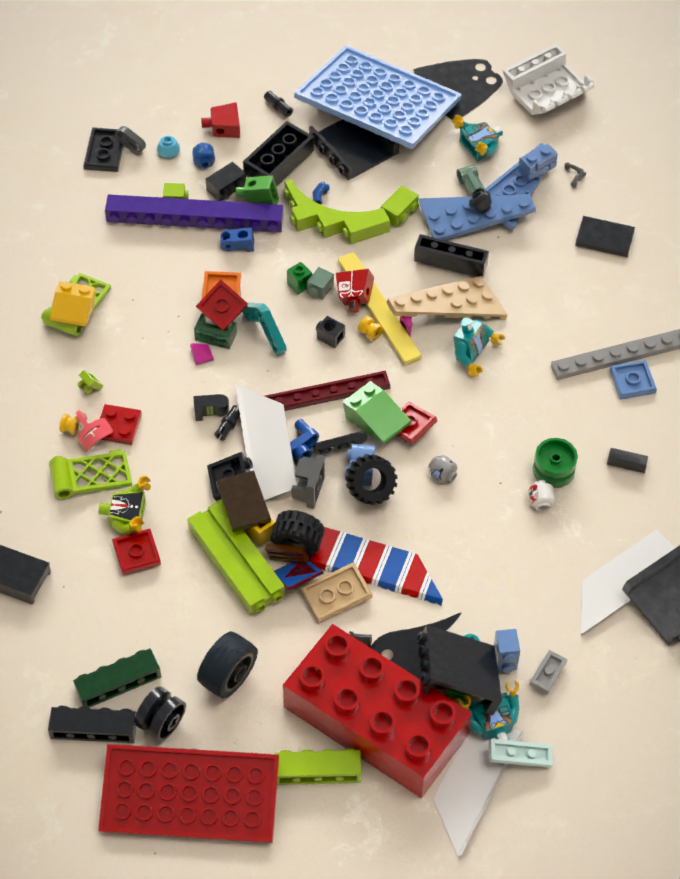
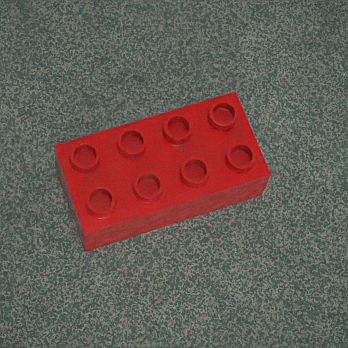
[283,624,472,799]

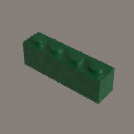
[73,648,161,708]

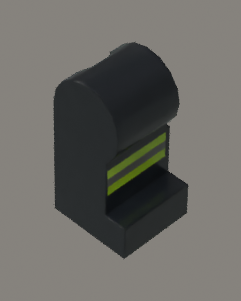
[193,394,229,421]

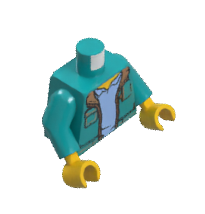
[451,115,503,162]
[454,318,505,377]
[456,681,520,740]

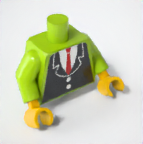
[98,475,151,535]

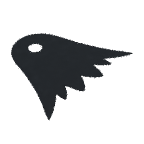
[371,612,462,689]

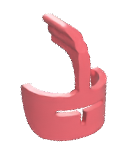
[76,410,113,452]

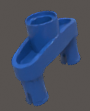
[290,419,319,462]

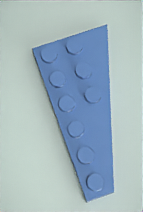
[485,143,544,232]
[418,194,536,240]

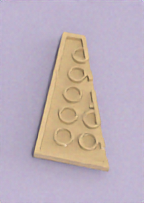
[386,276,508,319]

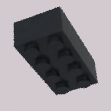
[243,121,314,186]

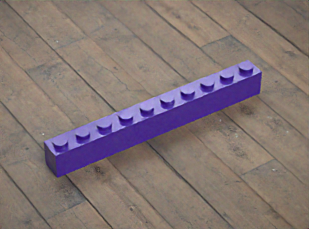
[105,194,284,232]

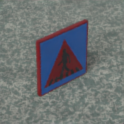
[274,560,324,590]

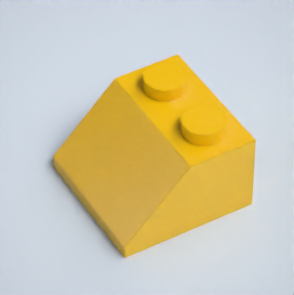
[50,281,96,327]

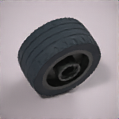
[197,631,258,699]

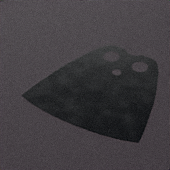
[413,59,503,120]

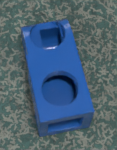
[220,227,254,252]

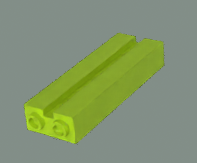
[187,500,285,615]

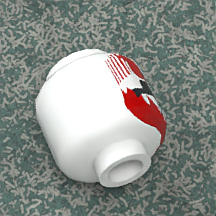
[528,480,555,511]

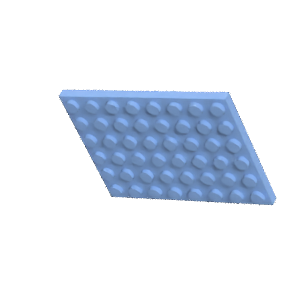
[294,46,461,149]

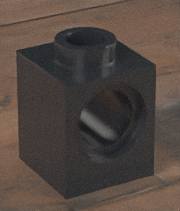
[316,316,345,348]

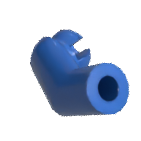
[312,182,330,204]

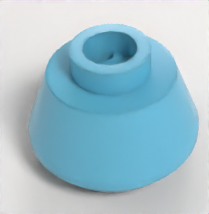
[157,136,180,158]

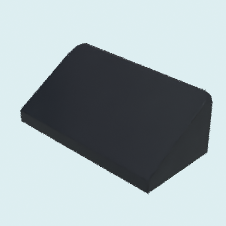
[607,448,648,473]

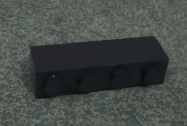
[414,234,489,277]
[48,705,137,743]

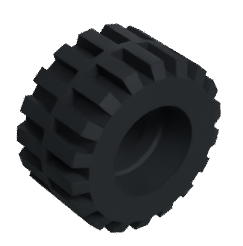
[345,454,398,505]
[270,510,325,557]

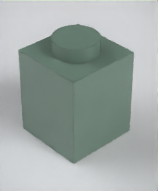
[307,267,334,300]

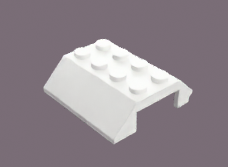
[503,44,595,115]

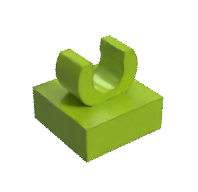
[77,370,104,395]

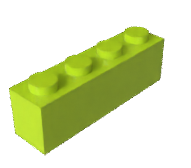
[275,748,361,785]

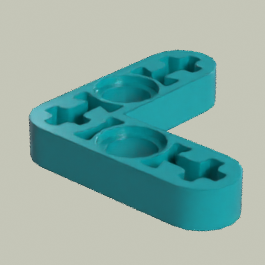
[242,302,287,355]

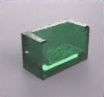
[194,313,237,350]

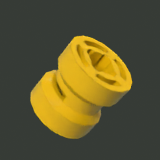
[357,316,383,341]

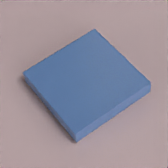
[609,360,657,400]

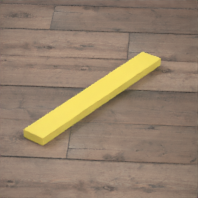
[338,252,421,365]

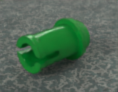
[446,688,472,702]

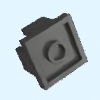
[291,454,325,509]

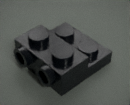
[207,452,253,501]

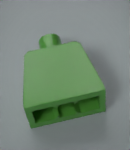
[236,176,279,204]

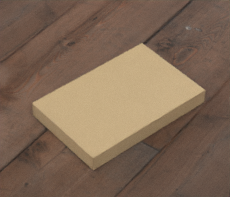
[300,562,373,623]

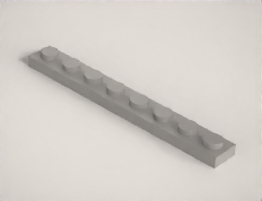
[551,329,680,380]

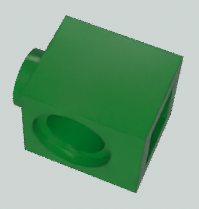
[287,262,312,295]

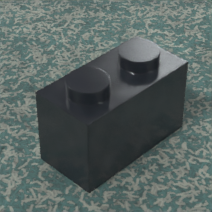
[205,161,246,201]

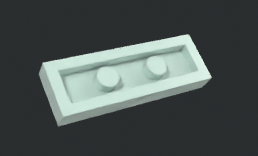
[489,739,553,768]

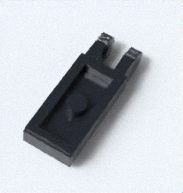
[313,431,368,454]

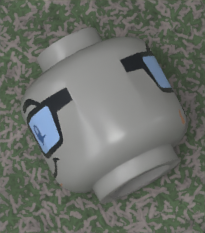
[428,455,457,484]

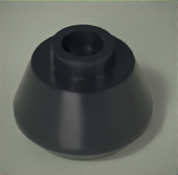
[469,190,492,213]

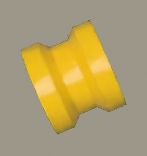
[59,414,80,435]

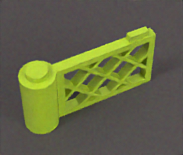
[41,273,111,337]
[49,449,132,500]

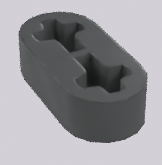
[115,126,146,154]

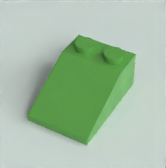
[343,381,412,444]

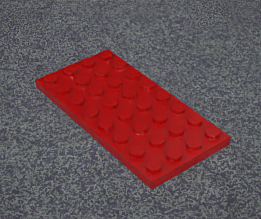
[98,744,279,843]

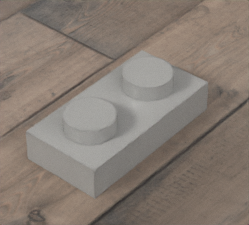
[529,650,568,695]

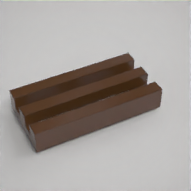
[265,543,309,563]

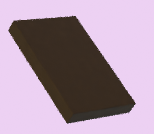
[216,470,271,532]

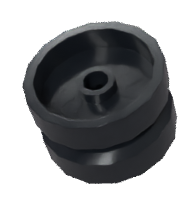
[134,686,186,741]

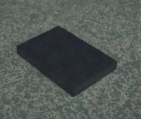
[83,127,124,172]
[575,216,635,257]

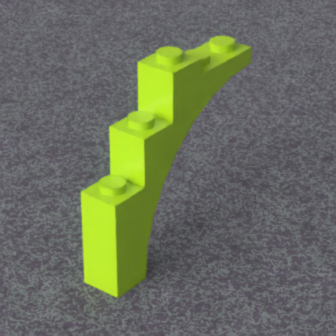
[283,179,390,244]

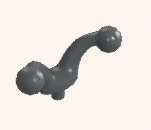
[564,162,587,188]

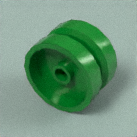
[533,438,578,488]

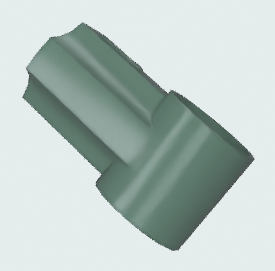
[456,164,485,196]

